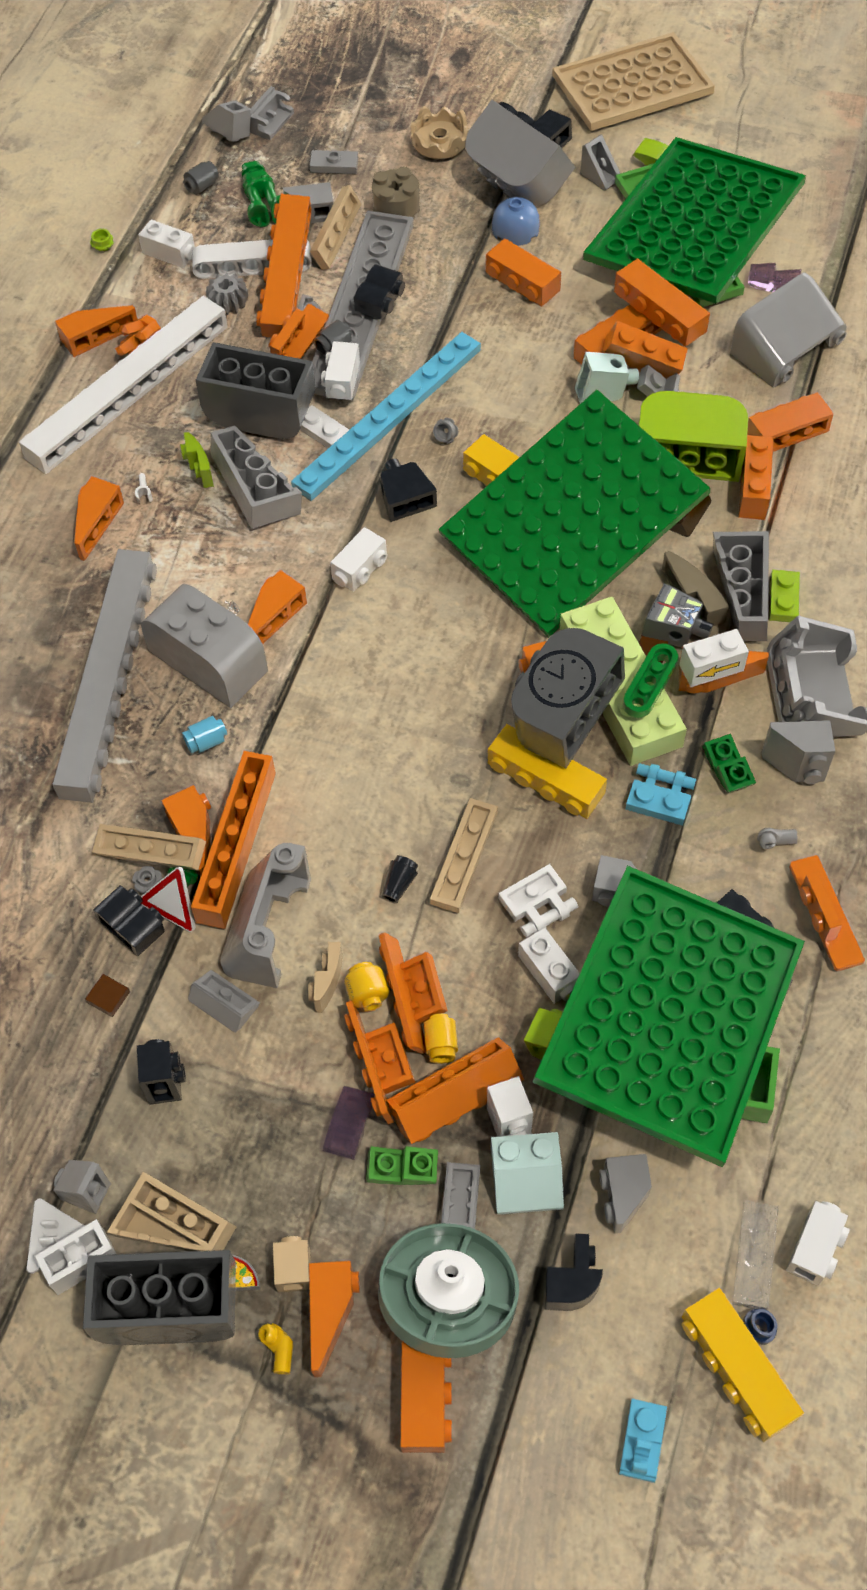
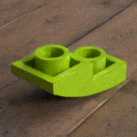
[633,138,669,166]
[180,432,214,488]

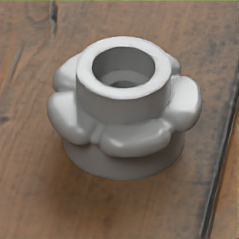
[433,418,458,444]
[132,866,162,894]

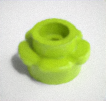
[90,229,114,252]

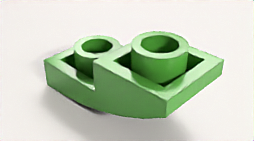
[366,1146,438,1185]

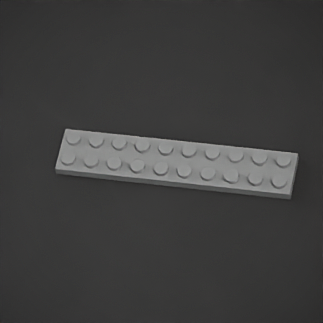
[313,210,414,401]

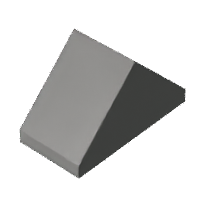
[580,134,620,190]

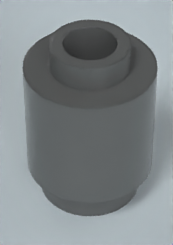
[183,161,219,195]
[314,320,352,356]

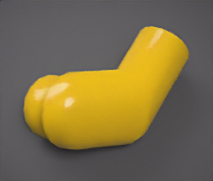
[258,1324,293,1375]

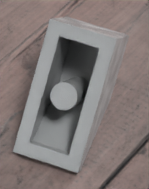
[53,1160,111,1214]

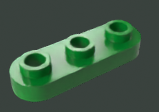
[623,644,678,718]

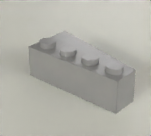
[210,426,302,529]
[713,531,769,641]

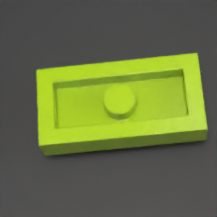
[769,570,800,622]

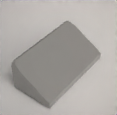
[188,970,260,1033]

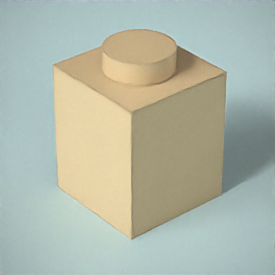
[273,1236,311,1293]

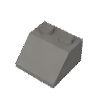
[761,720,835,784]

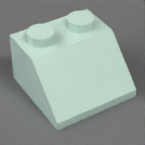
[491,1132,564,1215]

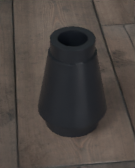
[381,855,418,903]

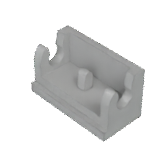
[250,86,294,140]

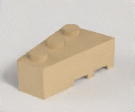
[107,1172,236,1251]

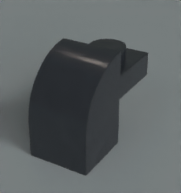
[545,1233,603,1311]

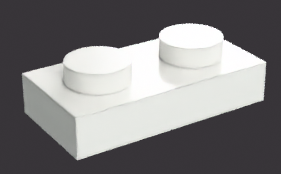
[300,405,349,448]

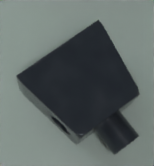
[380,458,437,522]

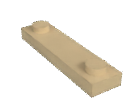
[310,185,362,270]
[430,798,498,913]
[92,824,206,871]

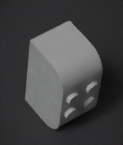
[466,100,576,206]
[141,584,268,708]

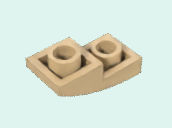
[308,942,343,1013]

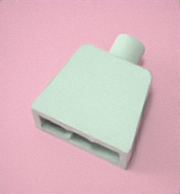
[575,352,639,403]

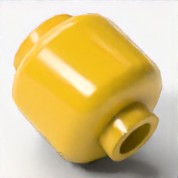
[344,962,389,1011]

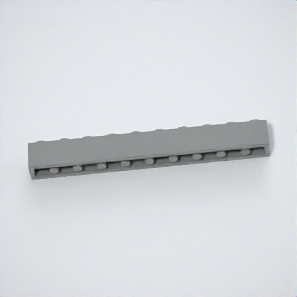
[53,549,157,803]

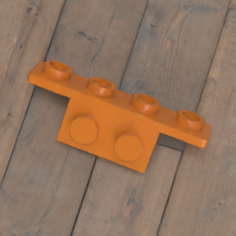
[268,304,329,359]
[789,855,865,971]
[379,932,448,1054]
[344,1000,416,1124]

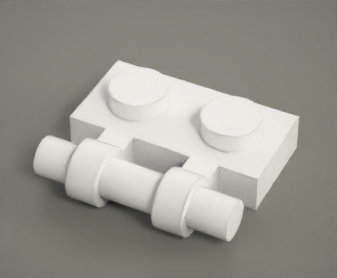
[498,864,578,938]

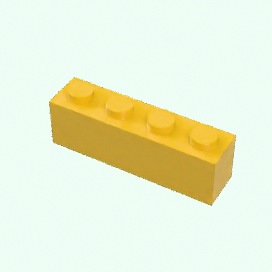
[463,434,519,486]
[487,724,607,819]
[681,1287,804,1442]

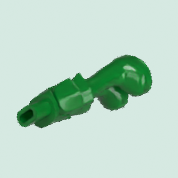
[241,161,280,227]

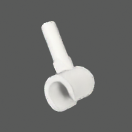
[135,473,153,504]

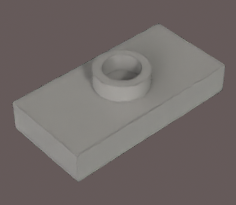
[310,150,358,174]
[441,1162,480,1229]

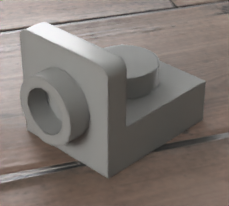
[637,365,680,396]

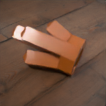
[115,314,161,356]

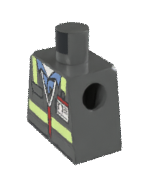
[642,583,714,647]

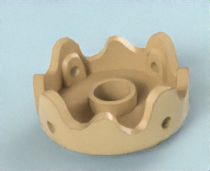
[411,106,469,159]

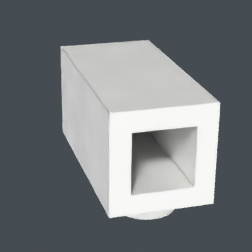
[138,220,195,268]
[321,341,360,400]
[330,527,387,592]
[518,927,580,1004]
[786,1201,850,1286]

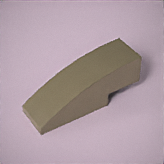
[662,551,729,626]

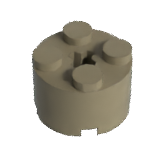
[372,167,420,218]

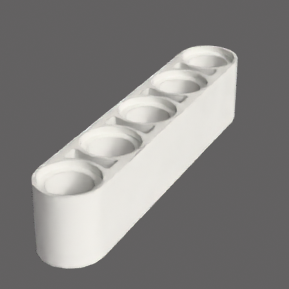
[192,240,311,279]

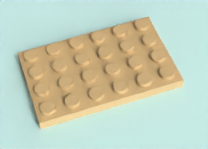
[552,32,715,131]

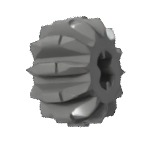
[206,272,248,315]

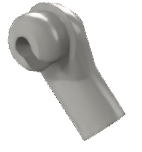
[757,828,797,849]

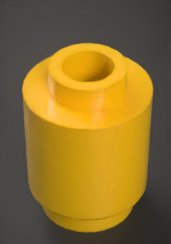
[424,1013,458,1064]

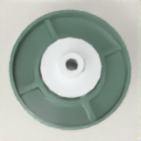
[378,1223,519,1358]

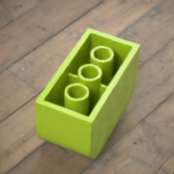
[639,391,748,482]

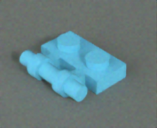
[625,763,696,826]

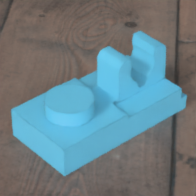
[619,1399,667,1483]

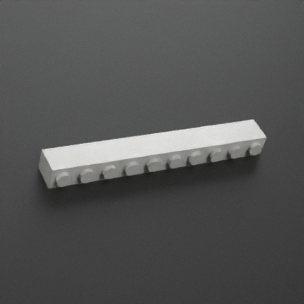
[19,295,228,474]

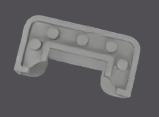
[730,272,847,388]
[767,616,867,737]
[220,843,311,988]

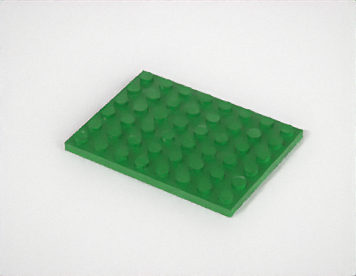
[583,137,806,304]
[439,389,711,638]
[533,865,805,1167]

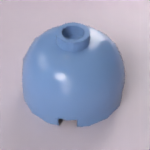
[492,197,540,246]

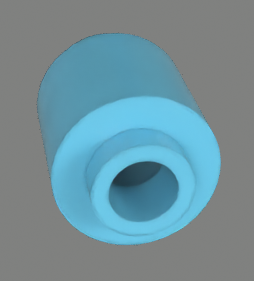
[182,716,227,754]

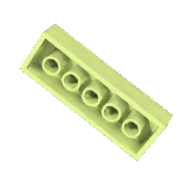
[559,596,687,766]

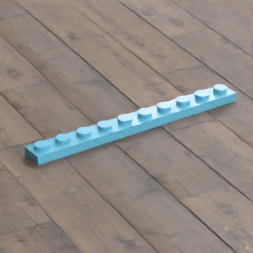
[291,332,481,501]

